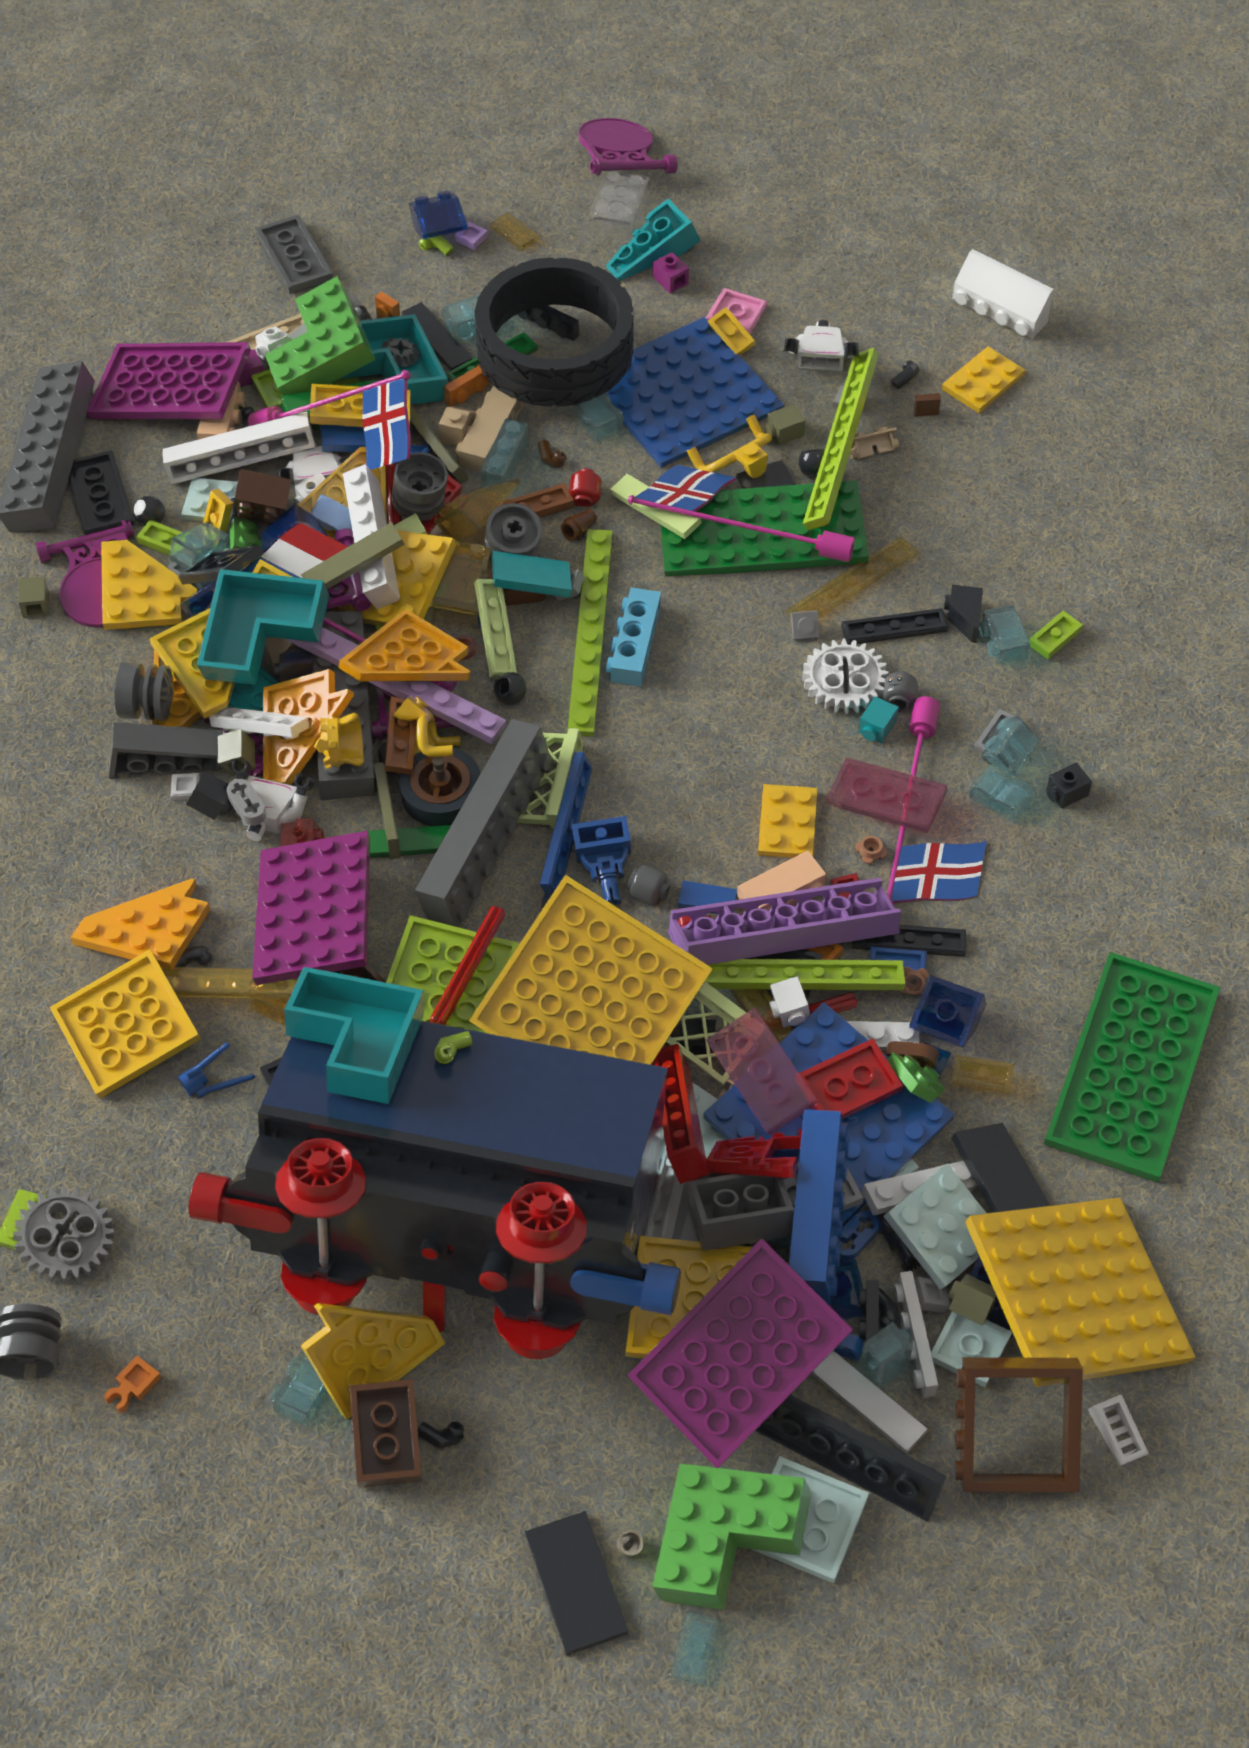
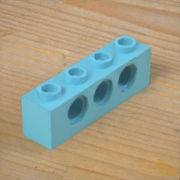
[606,588,661,687]

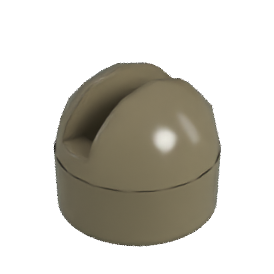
[616,1529,644,1557]

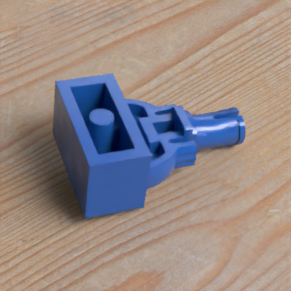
[572,816,631,905]

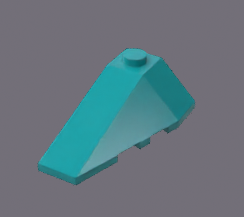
[606,198,701,281]

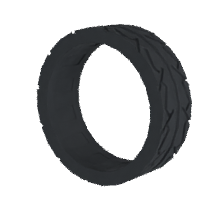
[474,257,634,407]

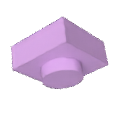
[455,222,488,250]

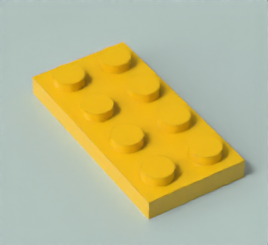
[310,384,410,428]

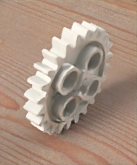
[802,639,888,714]

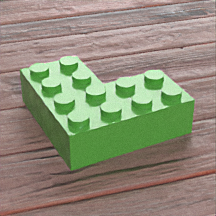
[265,276,375,396]
[652,1463,812,1610]

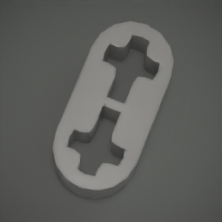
[227,779,266,825]

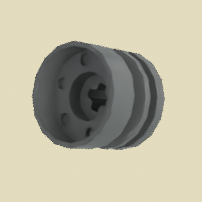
[391,452,448,521]
[115,662,174,722]
[0,1304,62,1379]

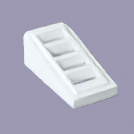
[1088,1394,1149,1466]

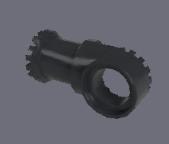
[879,1212,921,1272]

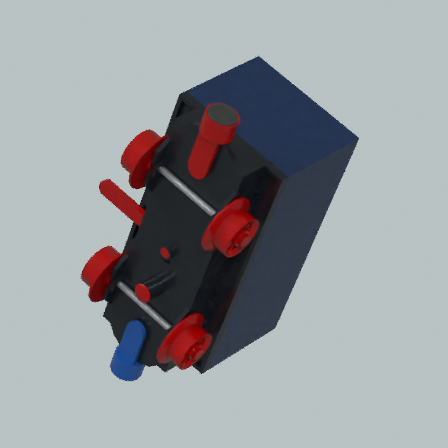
[188,1021,681,1360]

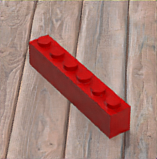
[652,1043,709,1184]

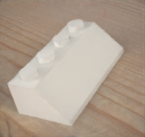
[952,249,1053,339]

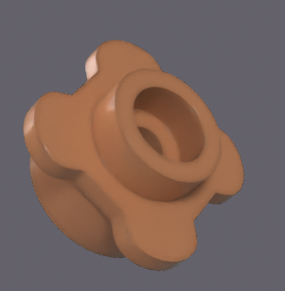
[855,836,887,864]
[899,966,929,995]

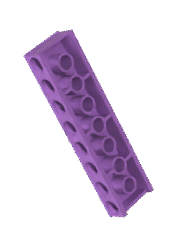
[668,878,901,965]

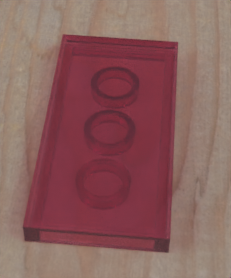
[826,757,948,833]
[706,1007,818,1135]

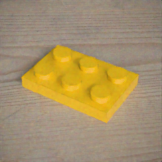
[941,346,1025,413]
[758,784,817,858]

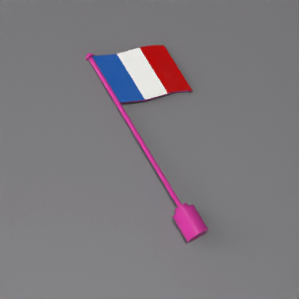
[241,523,441,685]

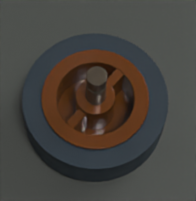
[399,748,481,826]

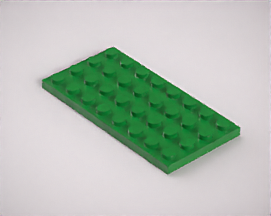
[660,480,869,576]
[1044,952,1220,1183]

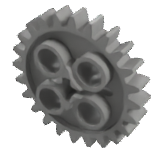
[14,1187,114,1284]

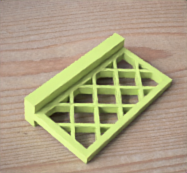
[517,728,584,829]
[666,982,766,1085]

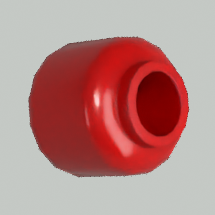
[569,468,602,507]

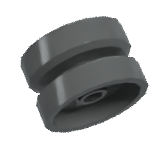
[483,503,542,561]

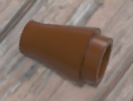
[561,509,597,541]

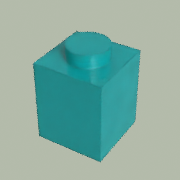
[858,697,899,743]

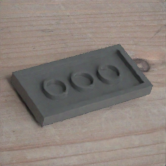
[255,214,333,294]

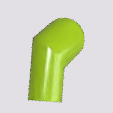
[419,233,454,256]
[434,1031,472,1064]

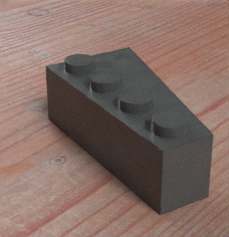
[108,722,222,779]

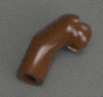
[537,440,567,468]

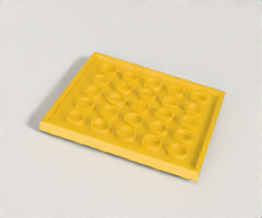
[469,875,713,1065]
[965,1198,1196,1387]

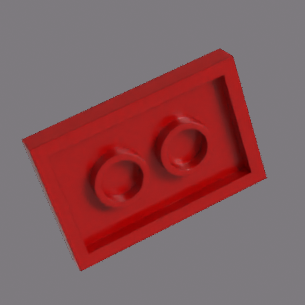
[795,1038,903,1119]

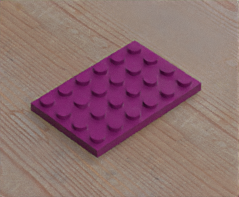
[87,342,251,419]
[252,831,370,985]
[627,1238,853,1468]

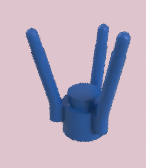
[178,1042,255,1098]

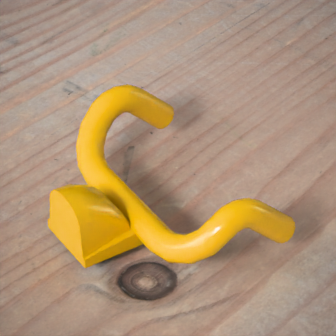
[687,415,772,478]
[393,695,461,757]

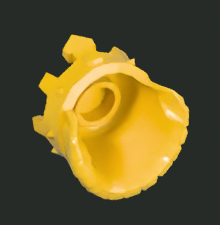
[314,713,364,769]

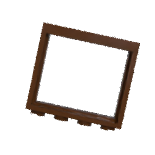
[954,1357,1083,1492]

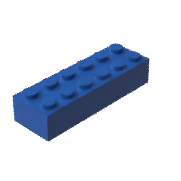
[789,1110,850,1306]

